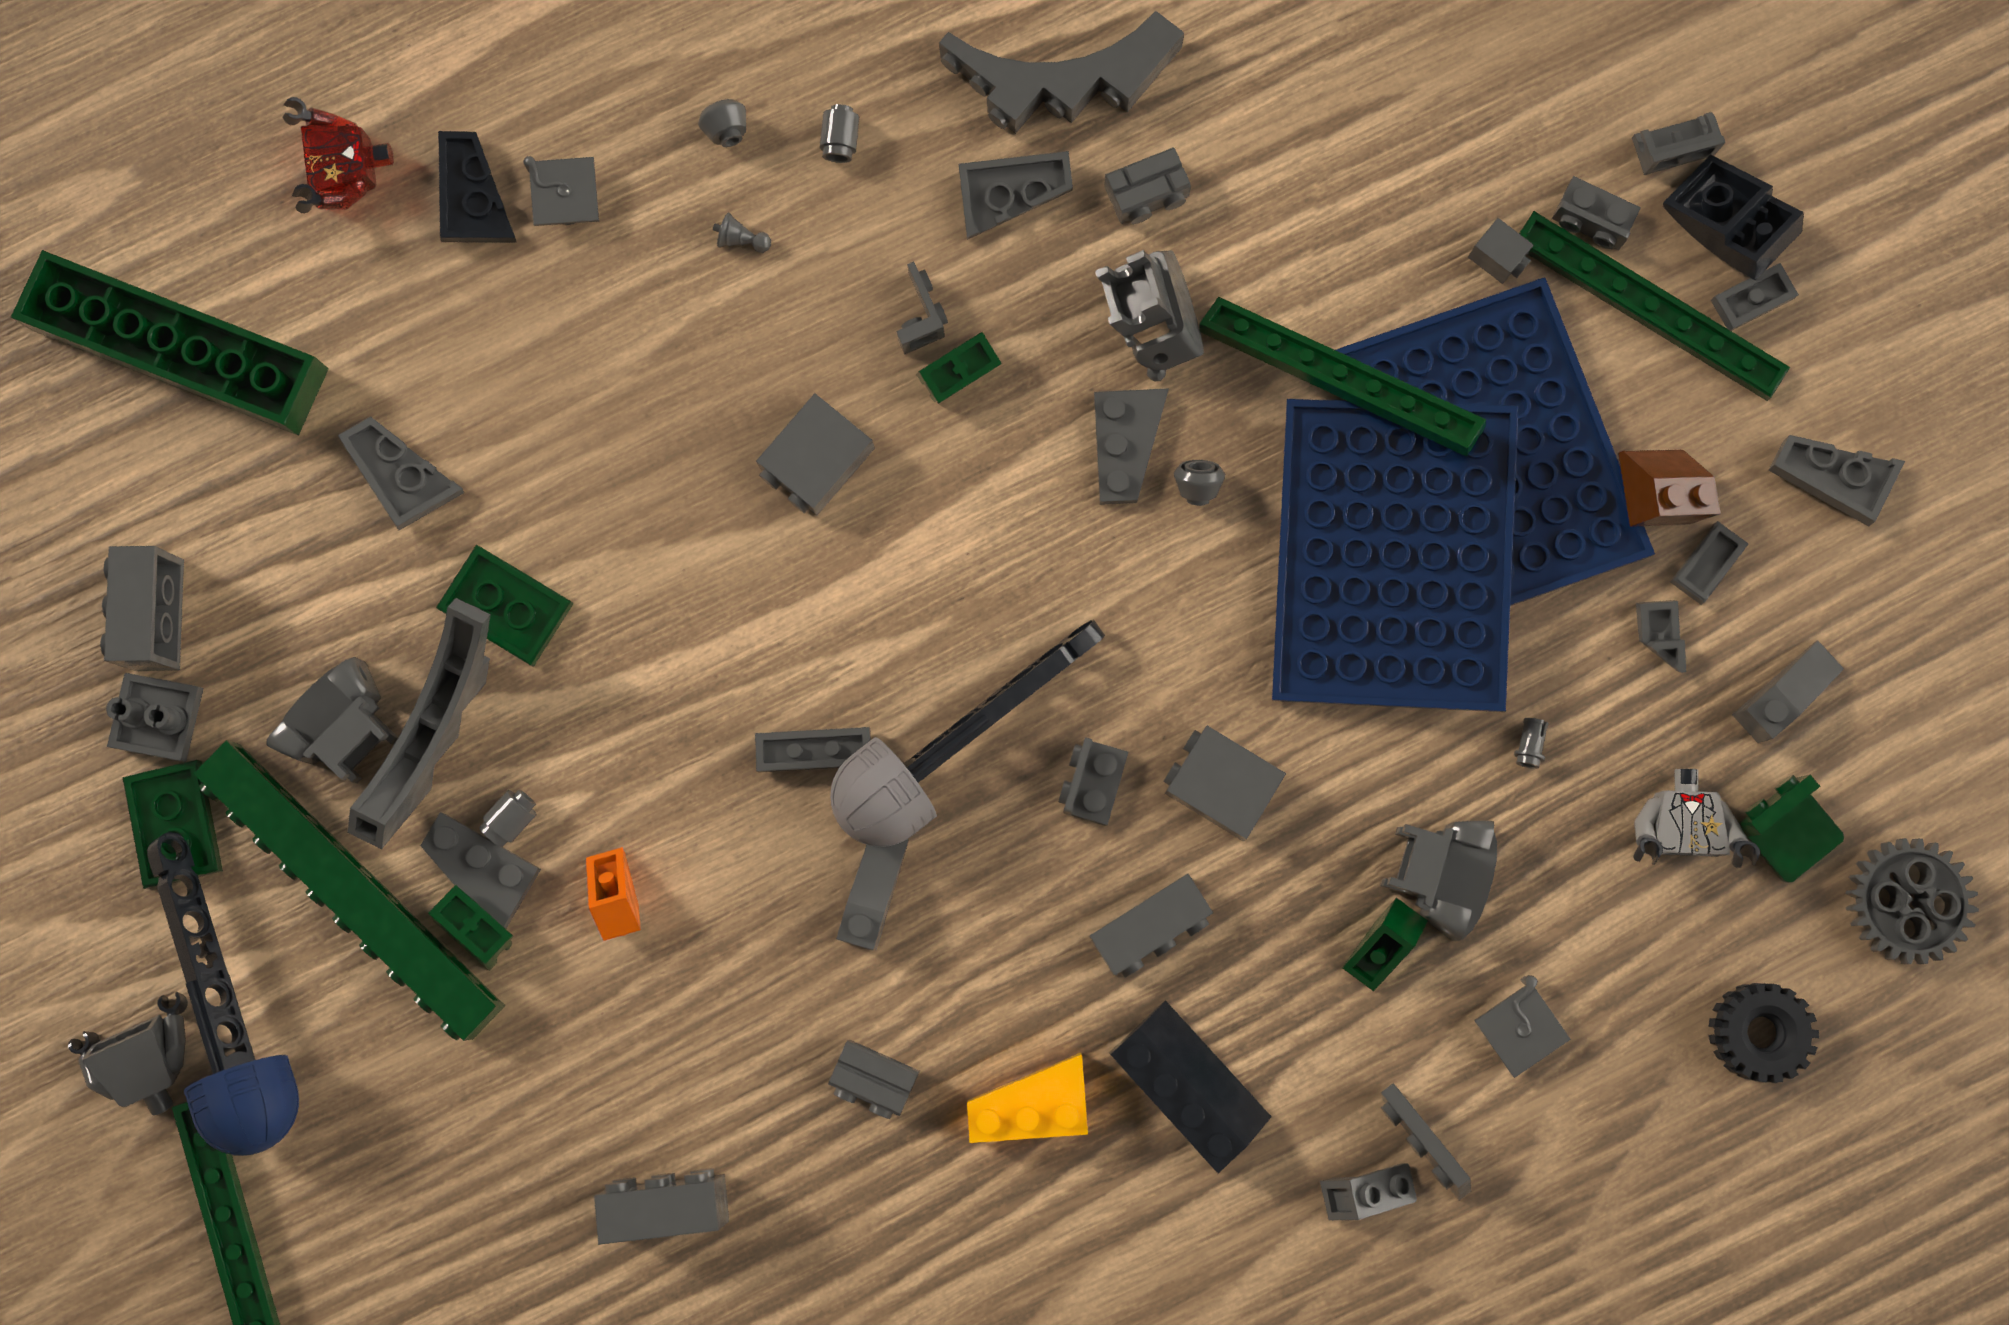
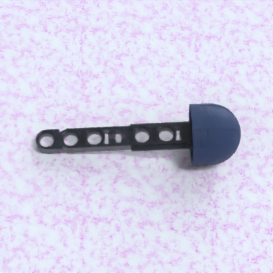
[147,832,299,1156]

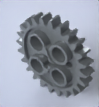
[1845,838,1979,964]

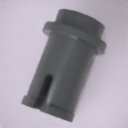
[1514,718,1549,769]

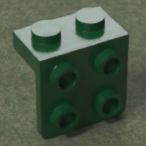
[1739,774,1844,883]

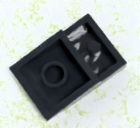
[1663,154,1804,280]

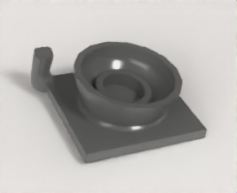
[523,156,599,226]
[1474,975,1571,1078]

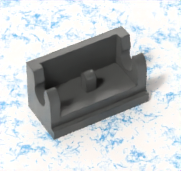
[1632,112,1726,175]

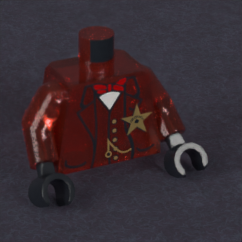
[283,97,394,213]

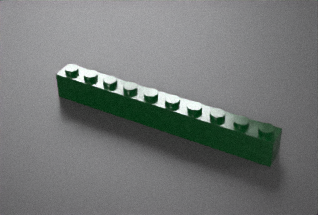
[193,740,506,1041]

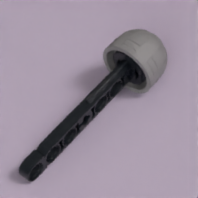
[830,619,1105,847]

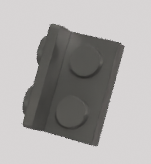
[1552,176,1641,251]
[1058,737,1129,826]

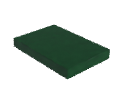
[436,544,574,667]
[122,760,223,889]

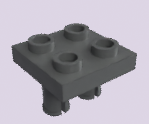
[106,673,204,762]

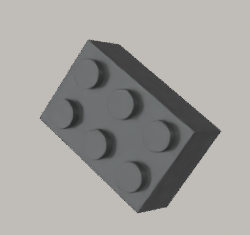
[100,546,184,671]
[594,1168,729,1245]

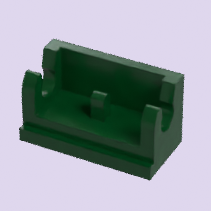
[916,332,1002,404]
[428,885,513,971]

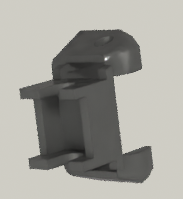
[1095,250,1204,370]
[266,657,398,784]
[1380,821,1497,941]

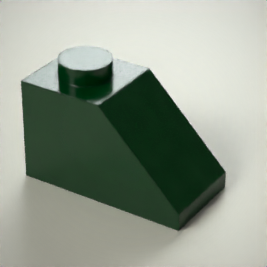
[1342,897,1428,992]

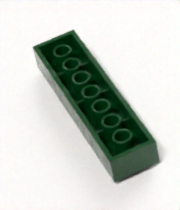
[11,250,329,436]

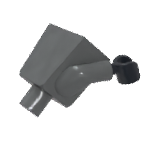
[68,991,188,1116]

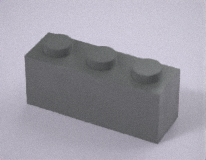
[1089,874,1213,978]

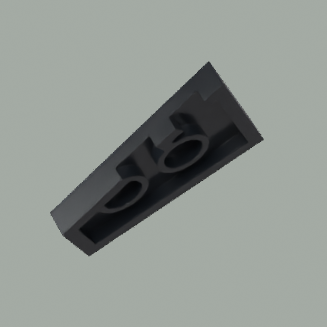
[438,131,517,243]

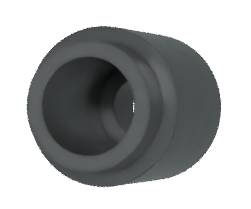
[820,104,860,163]
[479,790,537,847]

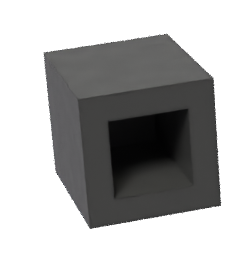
[1468,218,1533,284]

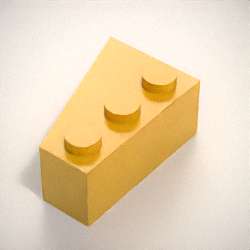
[967,1053,1088,1143]

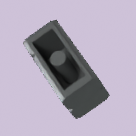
[1104,147,1191,224]
[828,1039,920,1119]

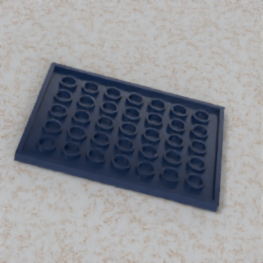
[1336,277,1655,606]
[1272,399,1518,712]

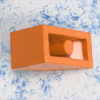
[586,847,641,941]

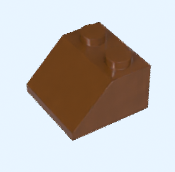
[1618,450,1721,527]

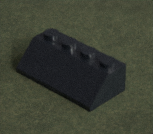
[1109,1000,1272,1174]

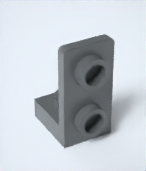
[896,261,948,355]
[1320,1163,1417,1221]

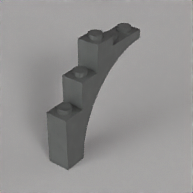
[939,11,1184,134]
[347,598,490,849]

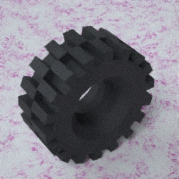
[1708,983,1819,1083]

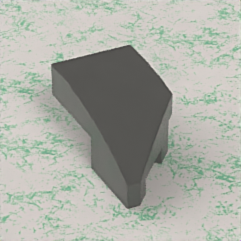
[1636,600,1686,673]

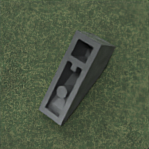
[1732,640,1844,743]
[836,839,909,950]

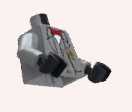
[1633,769,1760,868]

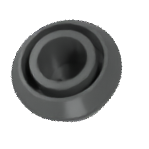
[698,99,746,147]
[1174,460,1226,506]

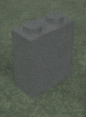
[756,393,875,516]
[1163,726,1286,841]

